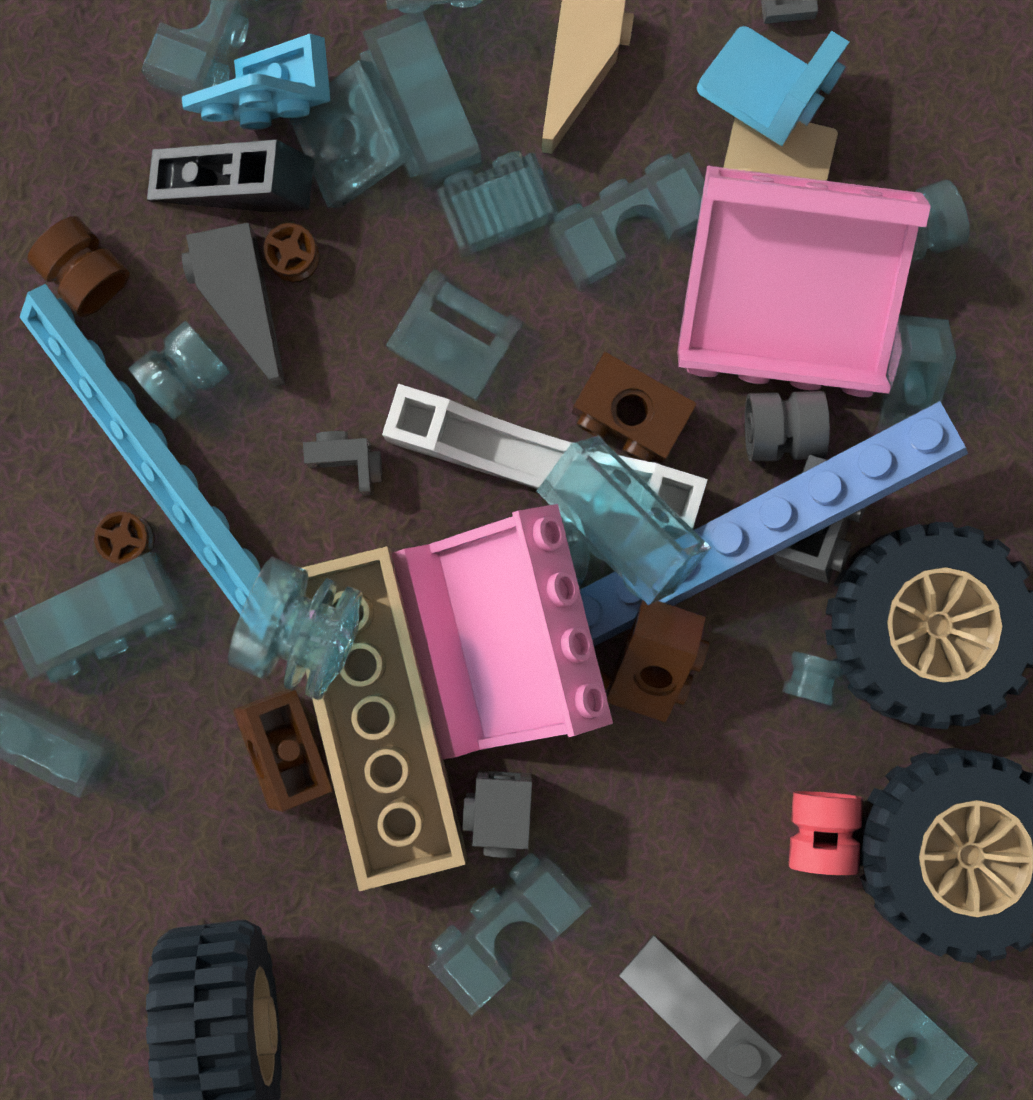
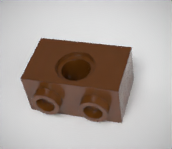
[571,351,697,464]
[607,596,709,722]
[233,690,332,812]

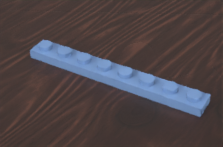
[580,401,968,646]

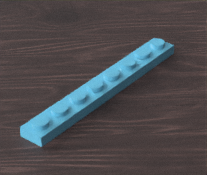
[20,284,294,649]

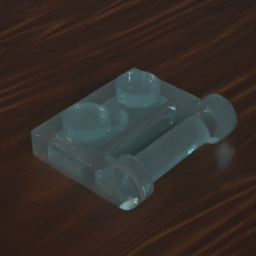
[386,269,524,402]

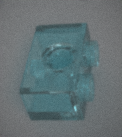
[844,979,978,1100]

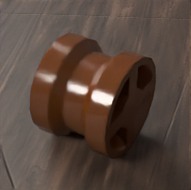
[263,223,320,283]
[94,511,155,566]

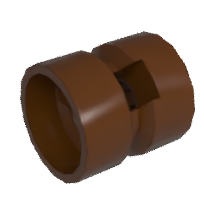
[27,216,130,317]

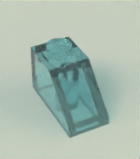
[877,314,956,434]

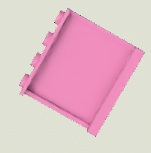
[677,166,931,397]
[391,504,613,760]

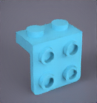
[697,26,849,146]
[182,34,330,130]

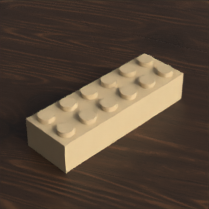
[282,546,467,891]

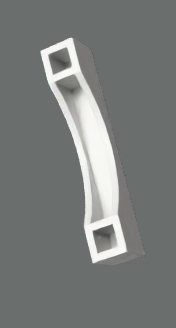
[382,384,708,535]

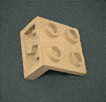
[723,117,838,181]

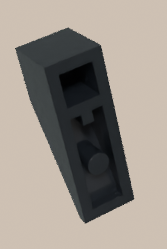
[147,139,314,212]

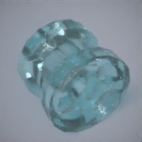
[782,651,842,706]

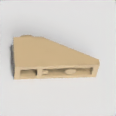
[542,0,634,154]

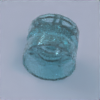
[228,557,363,700]

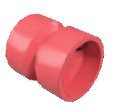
[789,791,863,875]

